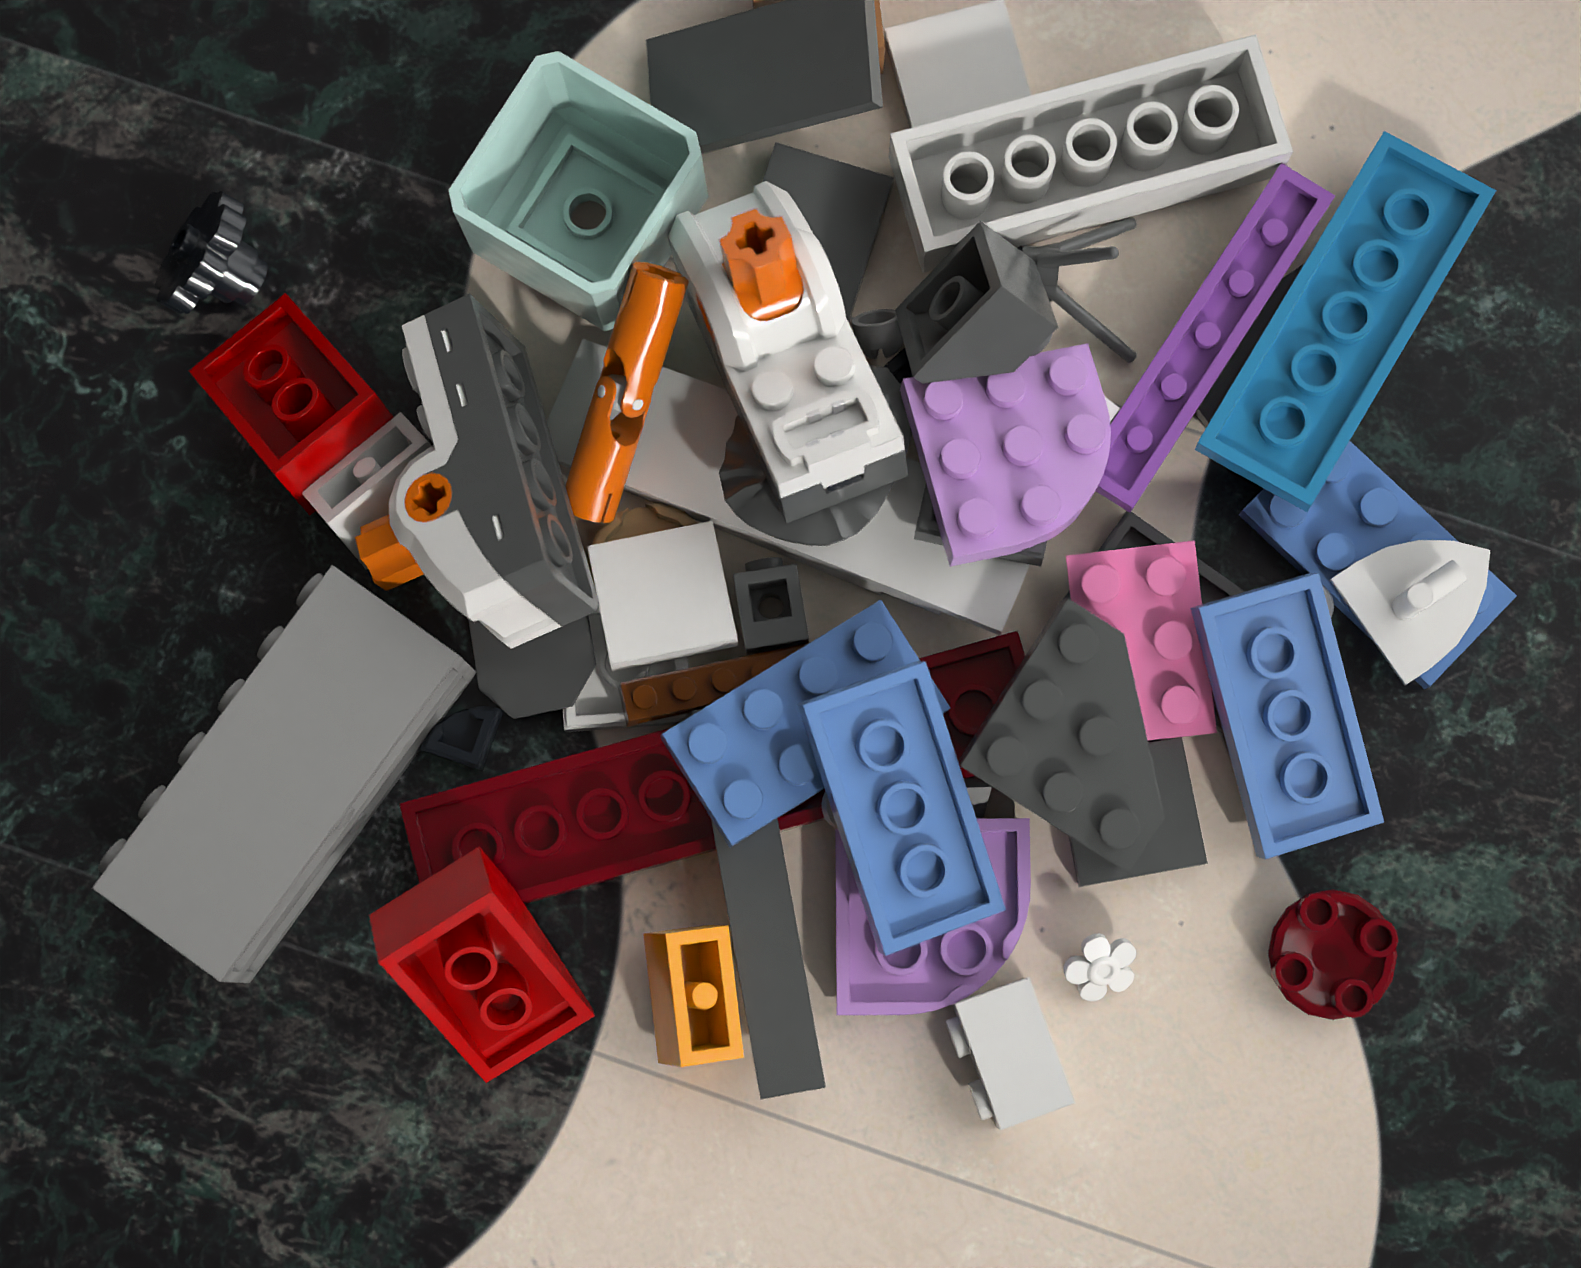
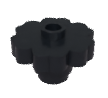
[155,191,268,314]

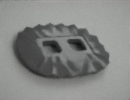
[719,364,912,546]

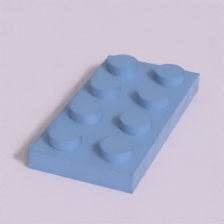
[1239,441,1517,689]
[1190,573,1384,859]
[660,600,951,848]
[797,661,1006,956]

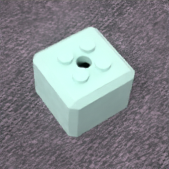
[448,51,708,331]

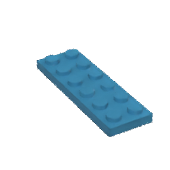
[1195,131,1496,512]

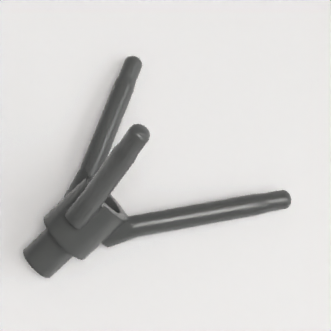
[1022,217,1137,362]

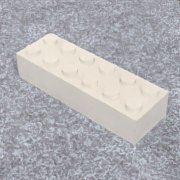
[889,34,1293,273]

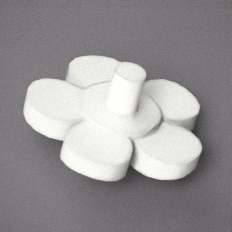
[1063,933,1136,1001]

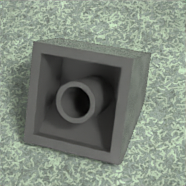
[895,221,1058,384]

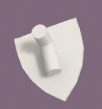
[1330,540,1490,686]

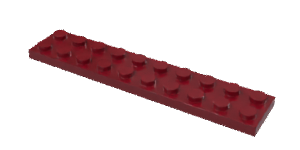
[399,630,1025,904]

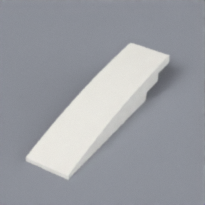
[547,339,1030,636]

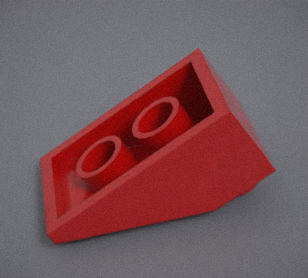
[189,293,394,515]
[369,846,595,1083]

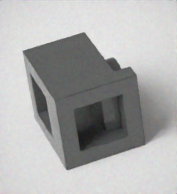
[733,557,809,656]

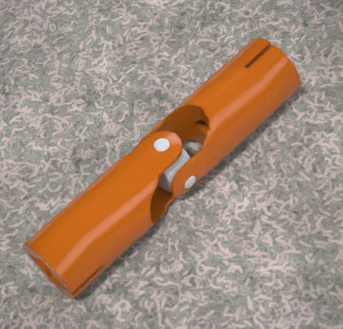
[565,262,689,523]

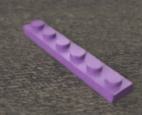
[1095,163,1335,513]

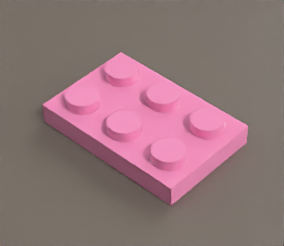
[1066,540,1217,740]

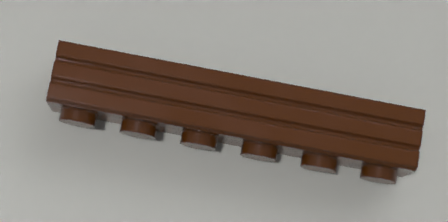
[618,642,811,727]

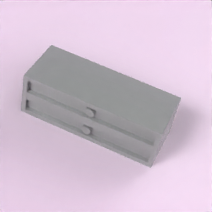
[93,565,477,983]

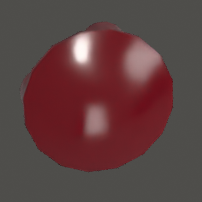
[1268,889,1398,1020]

